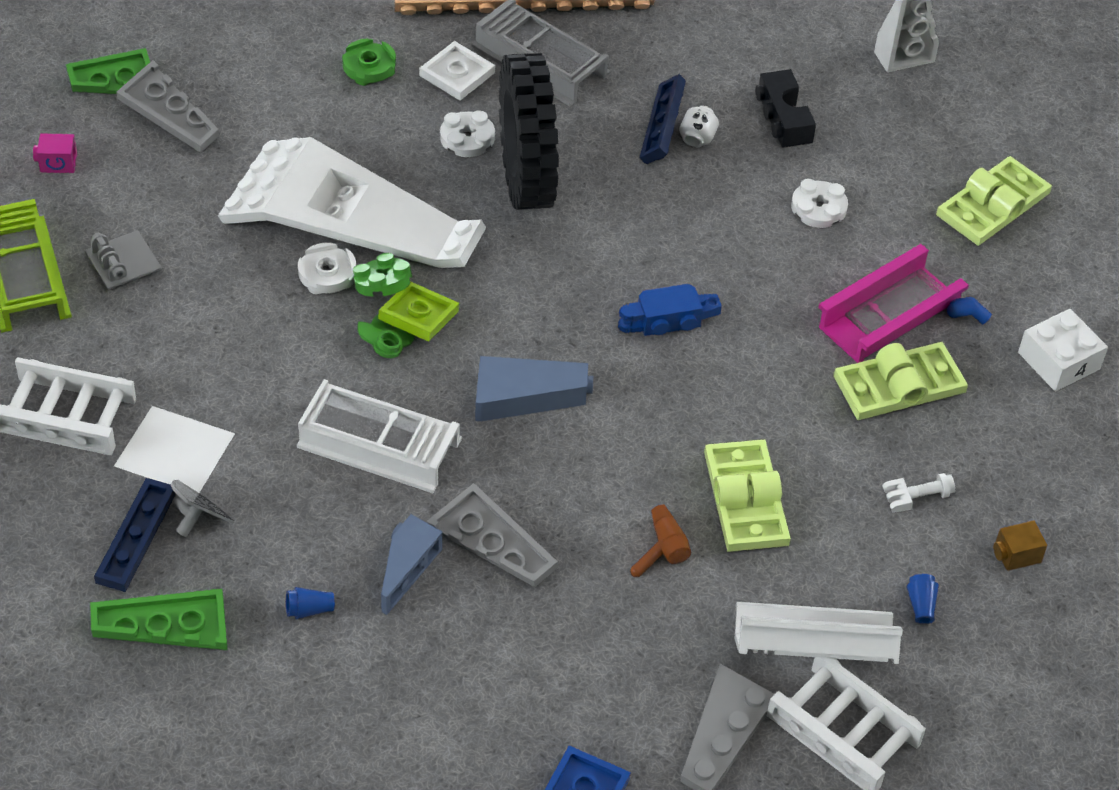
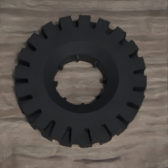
[499,53,559,210]

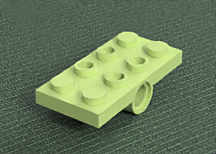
[936,156,1052,246]
[834,342,968,420]
[704,439,791,552]

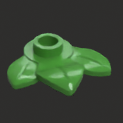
[357,314,414,358]

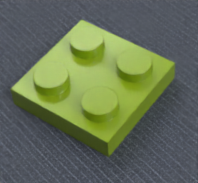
[378,281,460,342]

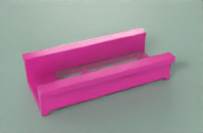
[818,244,969,363]

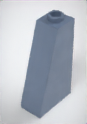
[475,356,594,421]

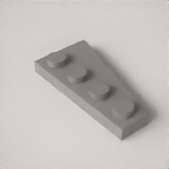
[426,483,559,587]

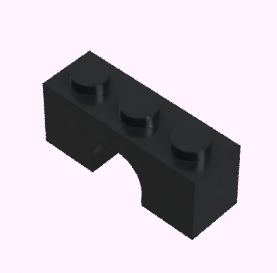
[755,69,816,148]

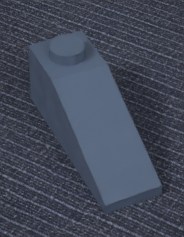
[381,514,443,615]

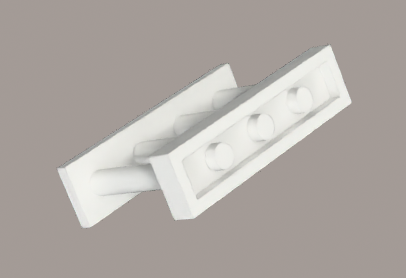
[0,357,136,456]
[766,657,926,790]

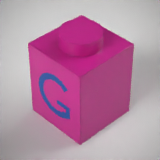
[33,133,77,173]

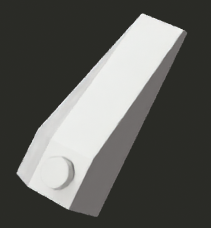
[874,0,939,72]

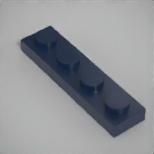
[639,74,686,164]
[94,478,176,592]

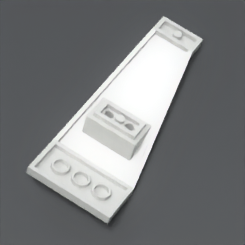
[218,137,486,268]

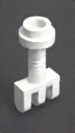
[882,473,955,512]

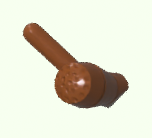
[630,505,691,577]

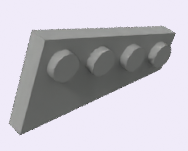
[116,60,219,153]
[680,664,775,790]

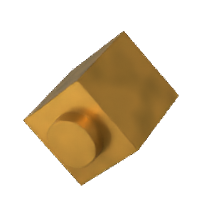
[993,520,1047,571]

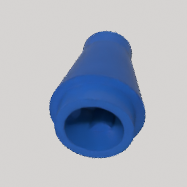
[907,574,939,624]
[285,587,335,620]

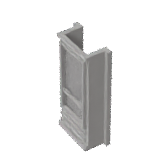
[472,0,611,106]

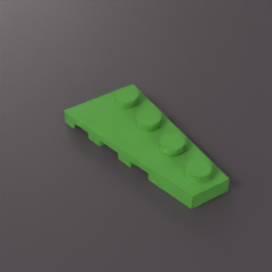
[90,589,228,650]

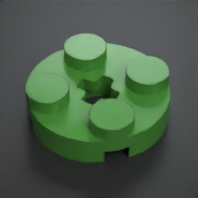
[342,38,396,85]
[353,253,412,297]

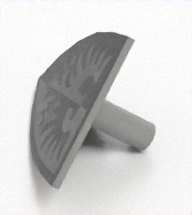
[171,480,235,537]

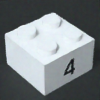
[1018,309,1108,392]

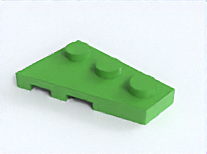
[66,48,150,94]

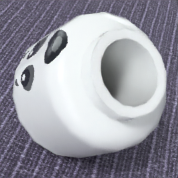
[679,106,719,148]

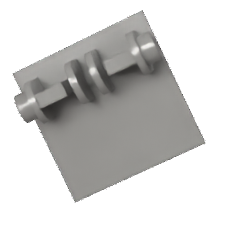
[85,230,162,290]

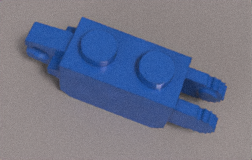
[618,284,722,336]

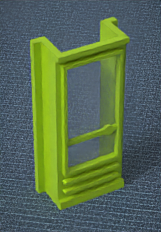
[0,199,72,333]

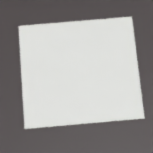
[114,406,235,493]

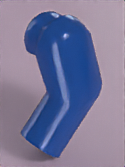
[947,297,992,325]

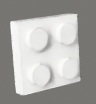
[419,41,495,101]

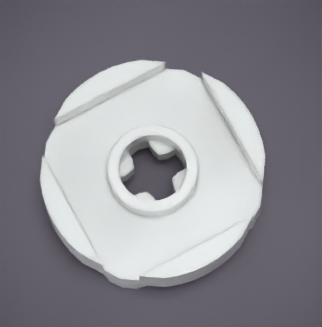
[440,110,495,157]
[791,179,848,228]
[298,243,356,294]

